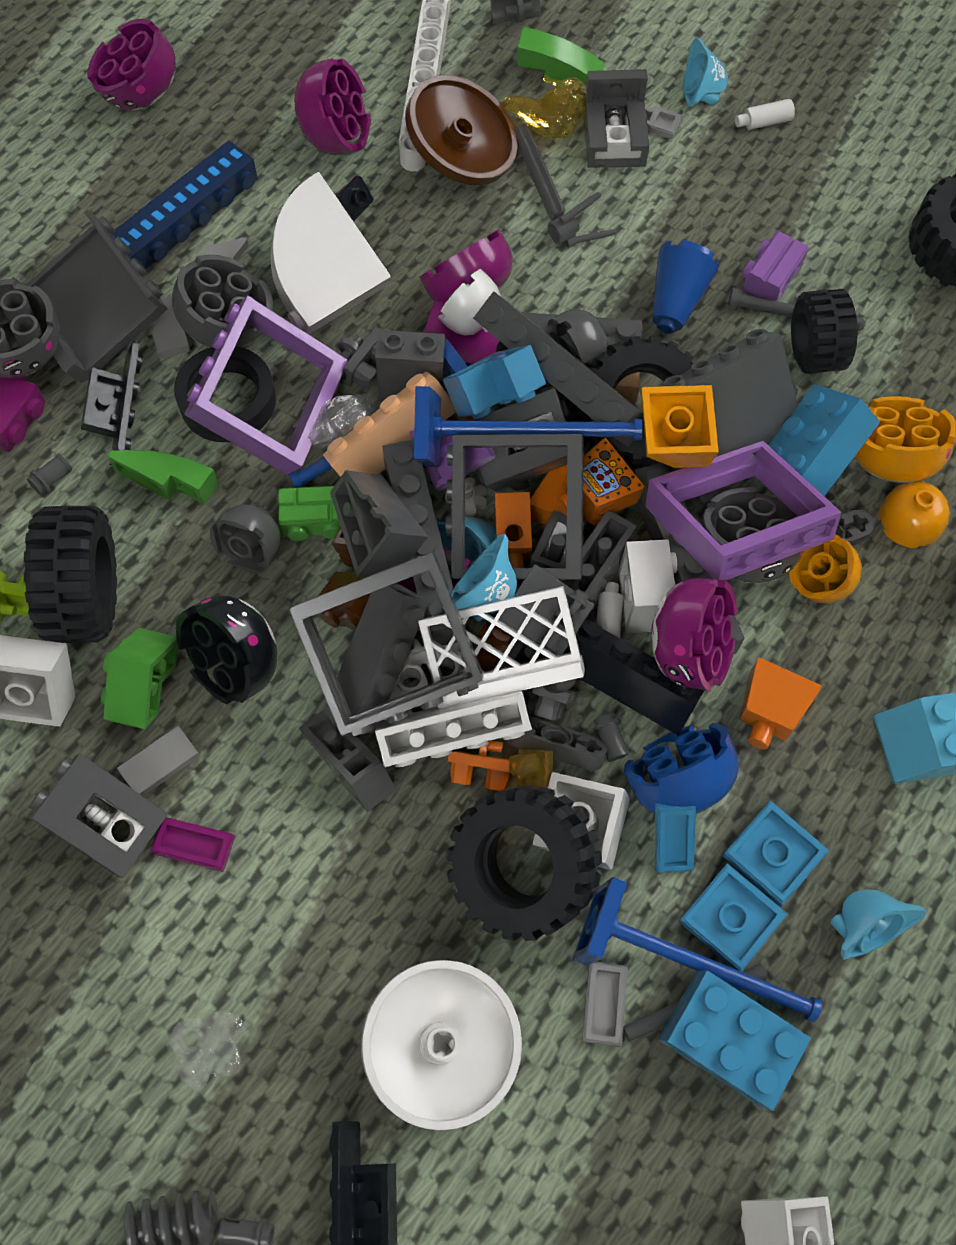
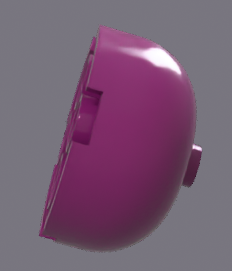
[294,58,371,155]
[419,229,513,303]

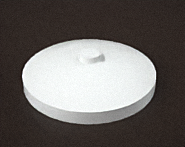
[361,960,522,1130]

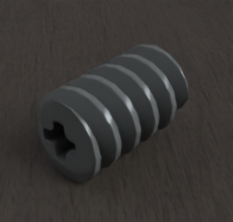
[124,1189,218,1245]

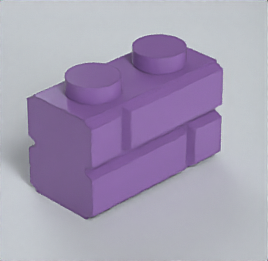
[742,231,809,301]

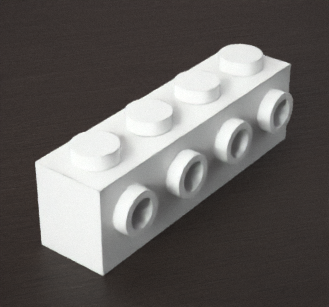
[375,691,532,767]

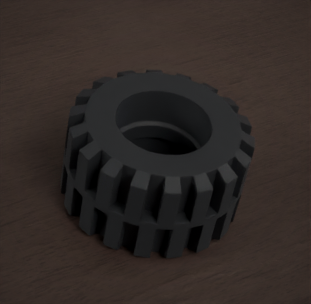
[791,289,858,374]

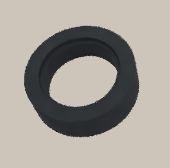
[174,346,276,442]

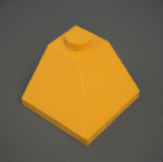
[640,385,719,468]

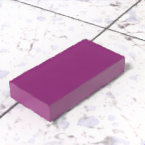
[150,817,235,872]

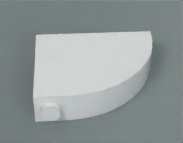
[271,172,391,335]

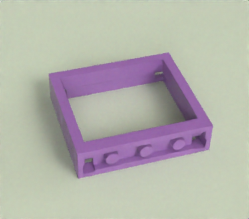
[184,296,348,474]
[645,441,841,581]

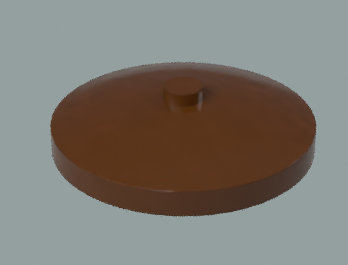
[405,75,517,185]

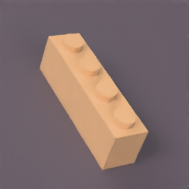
[323,371,456,477]

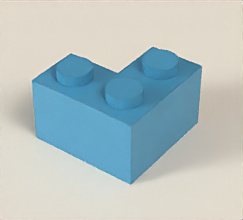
[442,345,546,420]

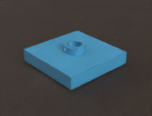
[722,800,829,907]
[679,863,787,972]

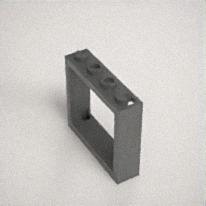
[446,434,584,580]
[289,551,484,736]

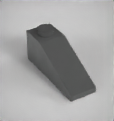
[299,710,396,812]

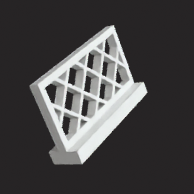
[418,586,585,709]

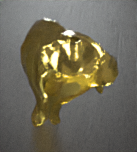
[500,76,586,139]

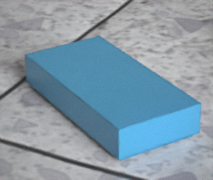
[654,802,696,873]

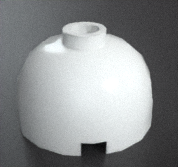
[438,269,501,335]

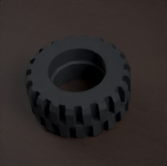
[908,174,956,290]
[579,336,694,468]
[23,506,117,643]
[446,785,602,941]

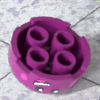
[87,19,176,111]
[651,578,737,691]

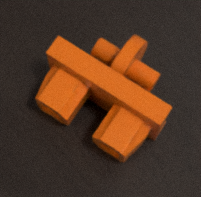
[447,740,515,791]

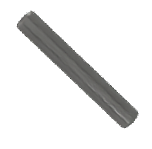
[515,124,565,220]

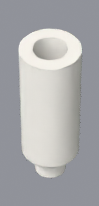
[735,99,795,130]
[596,582,624,638]

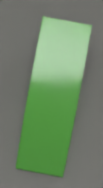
[517,27,605,85]
[107,450,219,504]

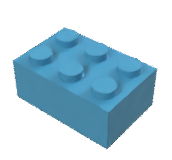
[768,384,880,496]
[658,970,811,1111]

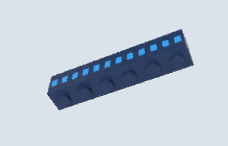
[113,140,258,269]

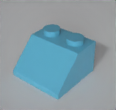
[873,693,956,784]

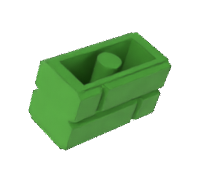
[279,486,340,541]

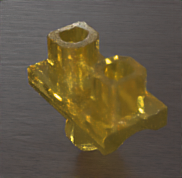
[509,749,553,789]

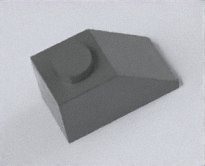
[529,510,585,568]

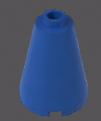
[652,240,719,334]

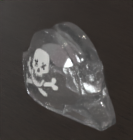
[308,394,375,446]

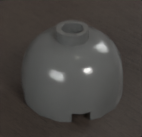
[547,309,609,369]
[210,504,281,573]

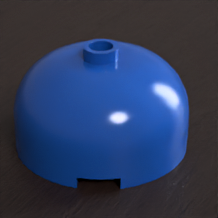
[624,723,739,813]

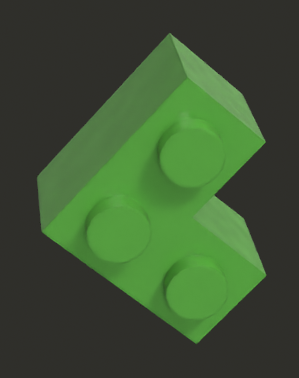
[101,627,178,729]

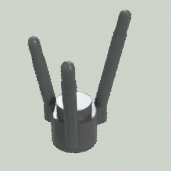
[548,192,617,248]

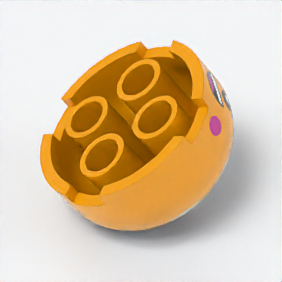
[855,396,956,483]

